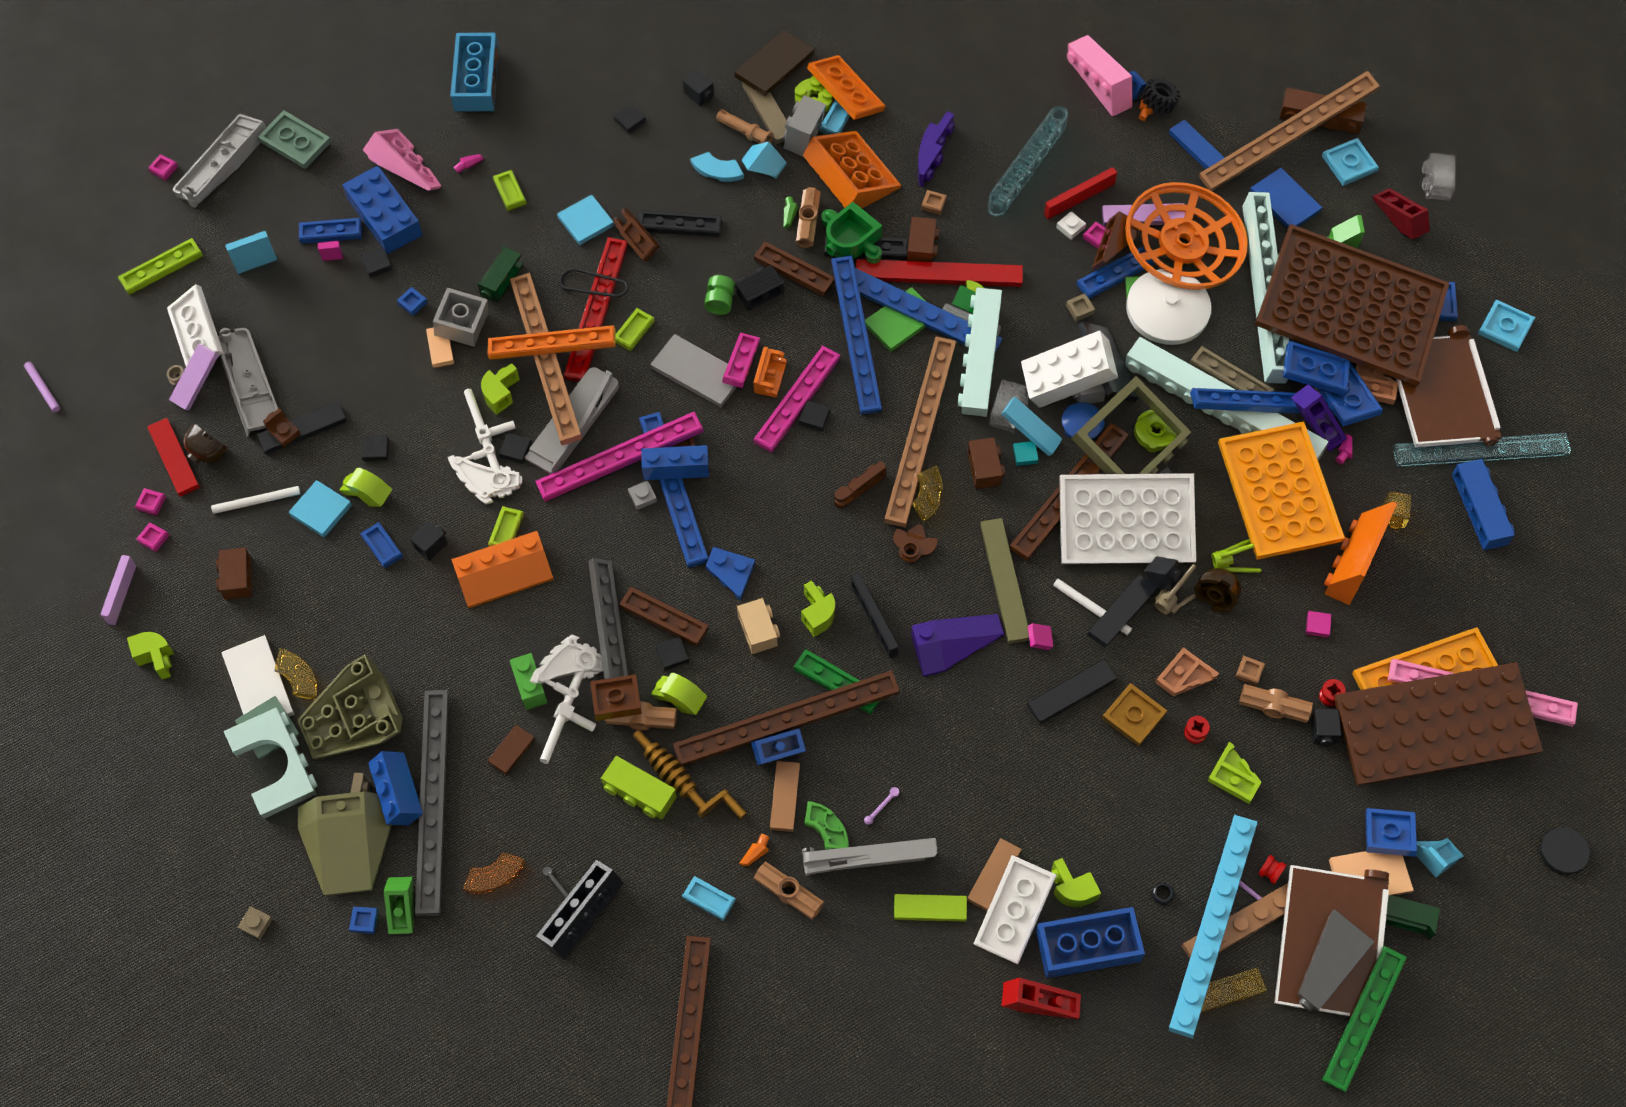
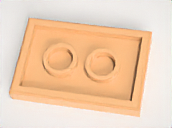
[1329,851,1414,896]

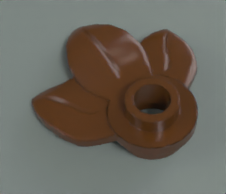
[893,524,938,563]

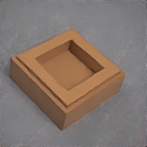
[921,190,947,215]
[1235,655,1265,686]

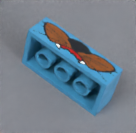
[450,33,499,111]

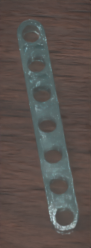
[987,106,1068,217]

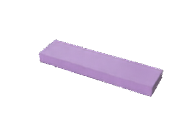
[1102,203,1185,227]

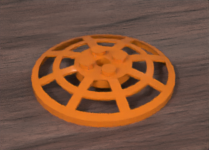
[1125,182,1248,290]

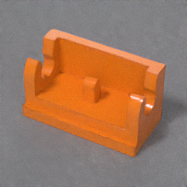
[754,347,787,398]

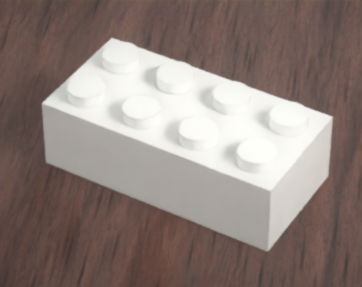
[1021,331,1118,408]

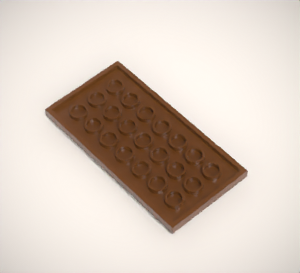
[1334,662,1543,786]

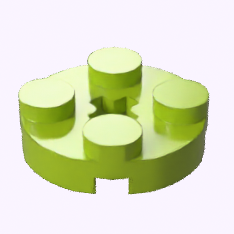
[795,76,834,113]
[1134,410,1177,453]

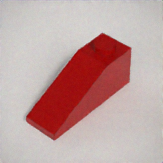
[1001,978,1081,1019]

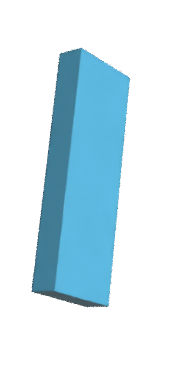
[1001,397,1062,456]

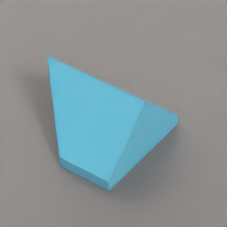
[742,142,787,179]
[1416,838,1464,878]

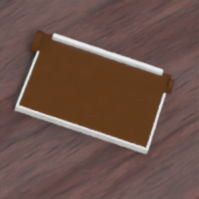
[1396,325,1501,447]
[1274,865,1389,1017]

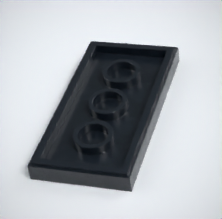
[1078,321,1140,402]

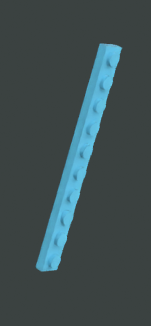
[1169,815,1258,1039]

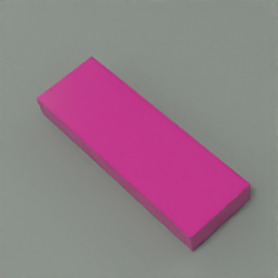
[722,333,760,388]

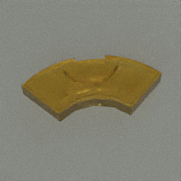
[912,465,943,522]
[274,648,317,700]

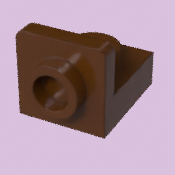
[263,408,301,447]

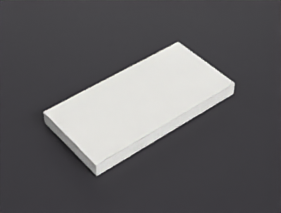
[167,284,223,366]
[222,635,295,717]
[974,855,1057,964]

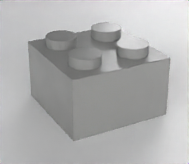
[782,95,826,157]
[433,288,488,347]

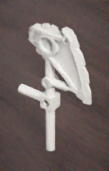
[448,389,522,504]
[530,635,603,764]

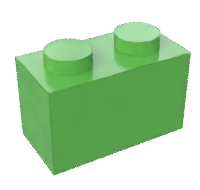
[510,653,547,710]

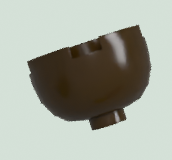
[183,423,229,464]
[1194,567,1242,612]

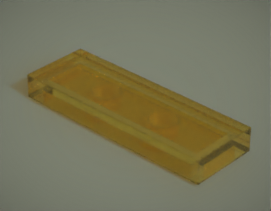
[1201,968,1267,1013]

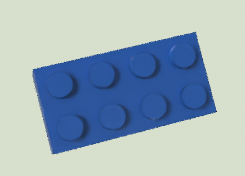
[342,166,423,254]
[1036,907,1145,978]

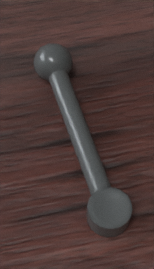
[543,867,569,898]

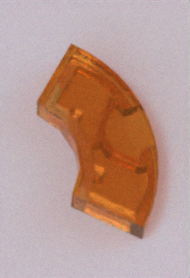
[463,852,525,893]

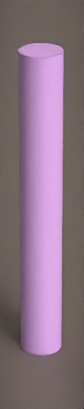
[24,362,60,412]

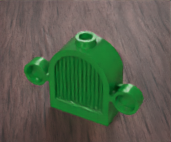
[821,202,882,264]

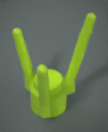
[1211,539,1262,573]

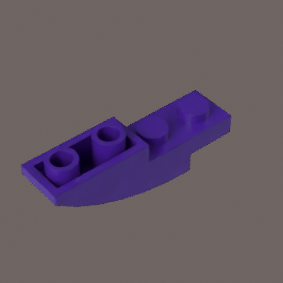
[918,111,955,187]

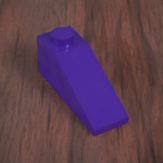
[1291,384,1347,452]

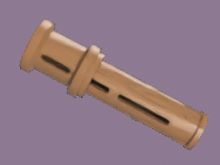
[716,109,774,144]

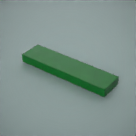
[793,649,880,715]

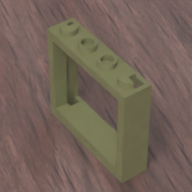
[1071,376,1191,474]

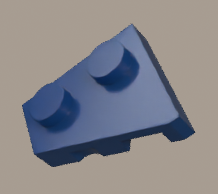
[706,547,755,600]

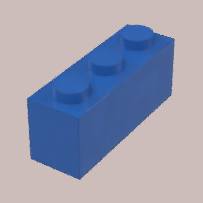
[641,445,709,480]
[368,751,423,825]

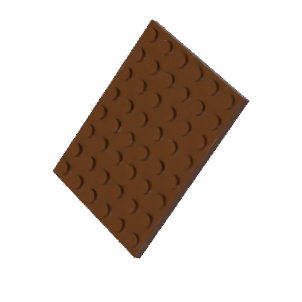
[1255,224,1449,386]

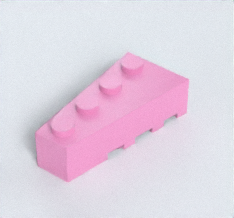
[1067,35,1132,117]

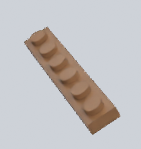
[1182,883,1288,958]

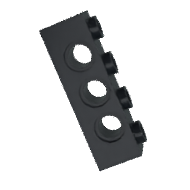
[536,860,624,960]

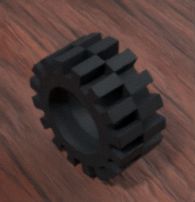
[1141,77,1181,114]

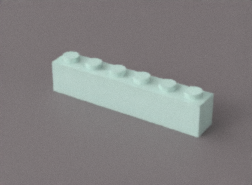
[958,288,1002,417]

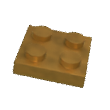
[1102,683,1168,747]

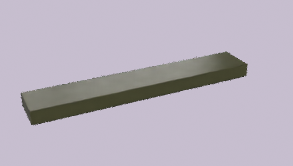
[980,518,1030,644]

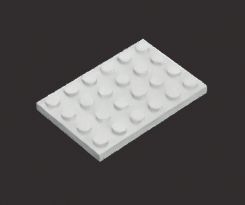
[1059,473,1196,564]

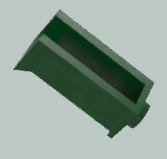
[477,245,524,302]
[1385,894,1440,940]

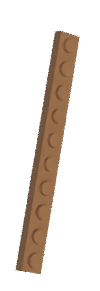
[1199,71,1380,191]
[510,273,582,446]
[884,337,956,528]

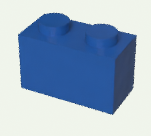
[751,729,806,765]

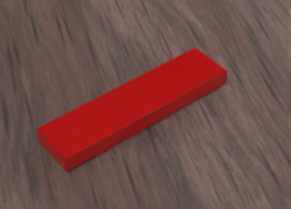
[1044,167,1117,220]
[147,418,200,497]

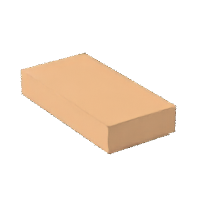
[426,328,454,368]

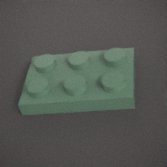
[258,110,331,169]

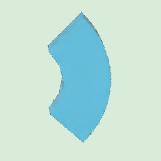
[690,152,744,182]

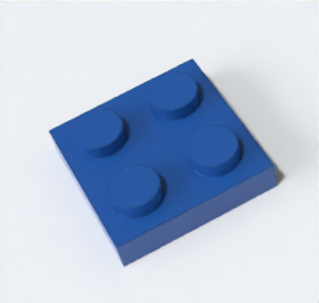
[1365,808,1417,857]

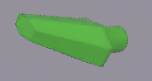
[784,196,799,228]

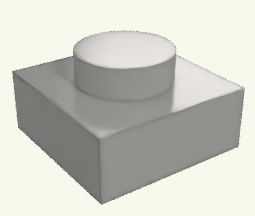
[628,480,657,510]

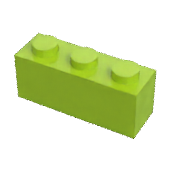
[601,756,677,820]

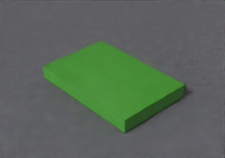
[865,287,926,352]

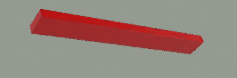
[563,237,628,382]
[856,259,1023,287]

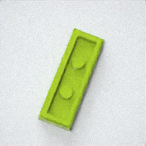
[894,894,967,922]

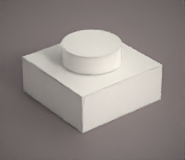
[1056,212,1086,240]

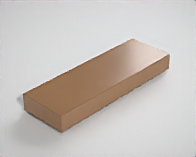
[770,761,800,832]
[967,838,1021,911]

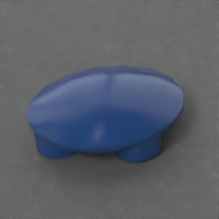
[1062,402,1105,440]

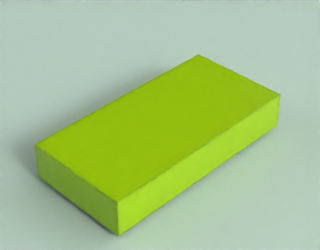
[493,170,526,211]
[615,308,654,351]
[488,506,524,547]

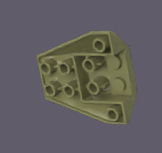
[297,654,403,760]
[298,791,392,896]

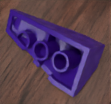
[911,614,1004,677]

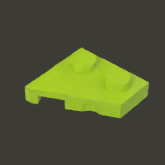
[1208,742,1261,804]

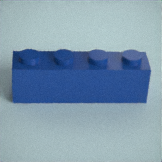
[1452,459,1515,551]

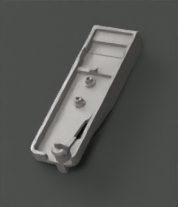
[173,114,267,208]
[218,328,278,437]
[525,367,619,475]
[802,838,937,876]

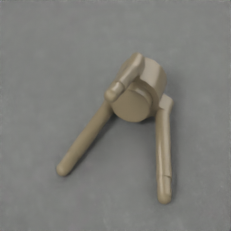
[1154,564,1196,615]

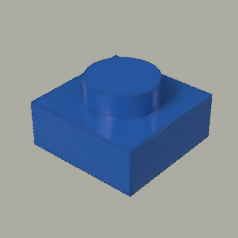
[1129,71,1147,100]
[397,287,428,316]
[349,907,379,934]

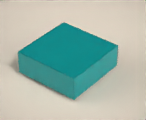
[1013,441,1038,466]

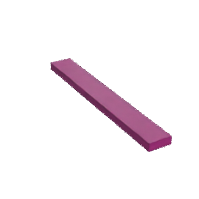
[535,411,704,502]

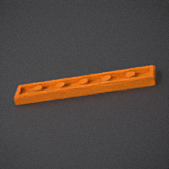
[488,325,616,360]

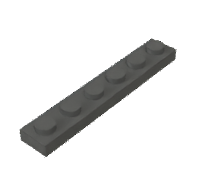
[588,558,628,679]

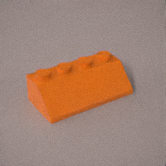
[451,531,554,609]

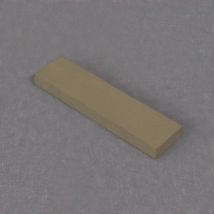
[742,82,787,144]
[1189,346,1274,392]

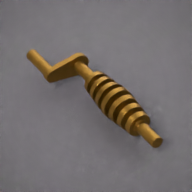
[633,730,747,820]

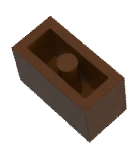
[907,217,940,262]
[967,437,1005,489]
[216,547,252,600]

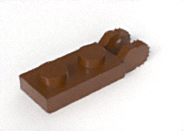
[613,207,660,261]
[834,461,886,509]

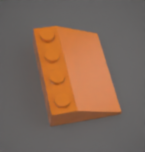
[803,131,902,208]
[1324,502,1397,605]

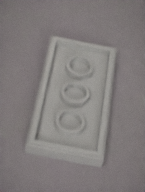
[650,334,737,408]

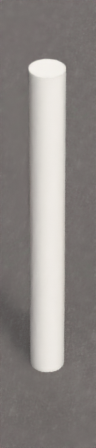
[211,486,301,514]
[1053,579,1133,636]

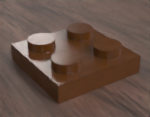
[590,674,642,721]

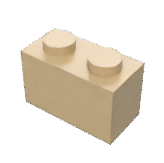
[737,598,780,654]

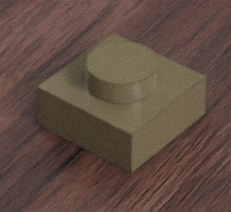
[1066,294,1095,321]
[351,773,370,793]
[237,906,273,940]

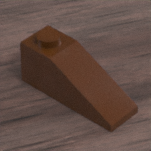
[1092,211,1139,270]

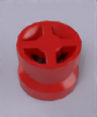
[1319,679,1346,707]
[1184,716,1210,744]
[1258,854,1287,885]

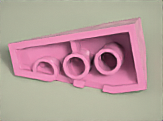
[363,129,441,191]

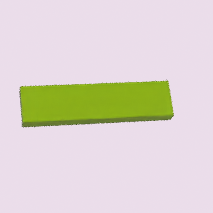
[118,238,203,295]

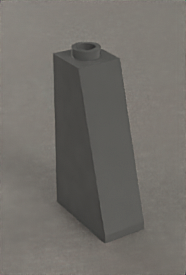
[1296,909,1374,1012]

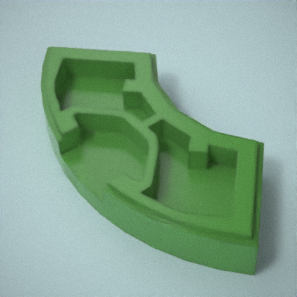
[805,801,849,850]

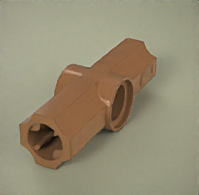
[796,187,821,249]
[1239,684,1313,723]
[605,701,677,731]
[754,862,824,920]

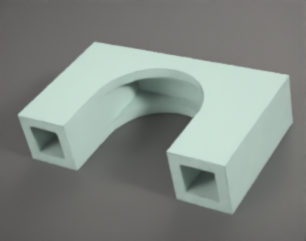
[224,707,318,819]

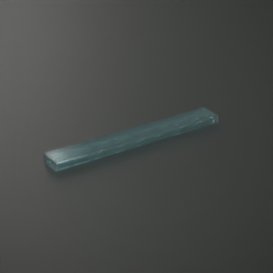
[1393,433,1571,466]

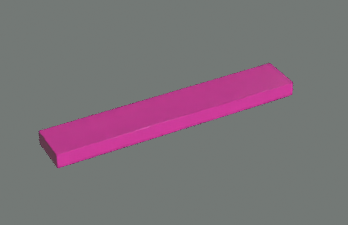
[753,345,840,453]

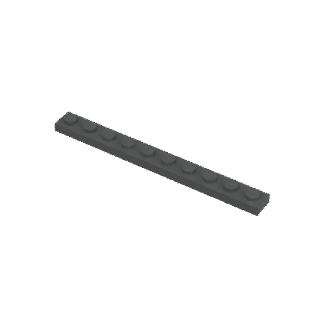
[415,690,449,916]

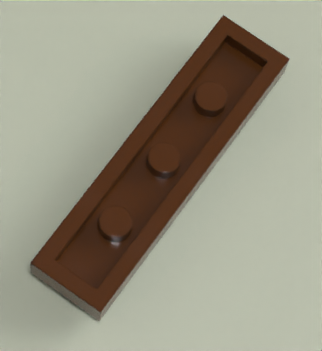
[754,241,835,297]
[619,587,709,647]

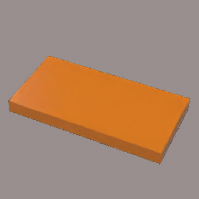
[807,55,886,120]

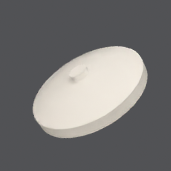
[1126,269,1211,345]

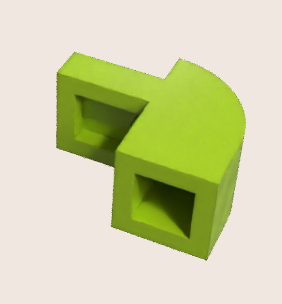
[481,363,520,415]
[340,468,392,507]
[801,580,835,637]
[127,632,174,679]
[651,673,708,715]
[1051,858,1101,908]

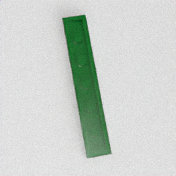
[1321,946,1407,1092]

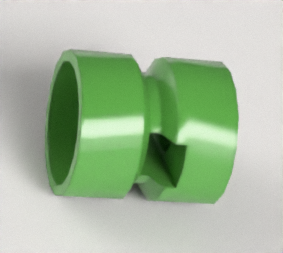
[704,275,735,315]

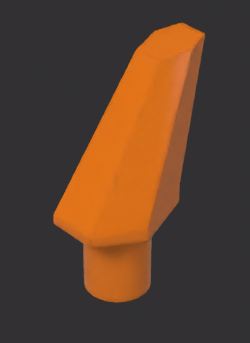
[1138,100,1153,121]
[739,834,769,866]

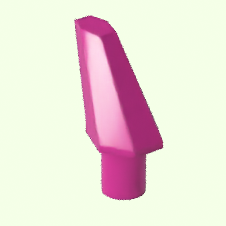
[454,154,484,173]
[1335,434,1353,465]

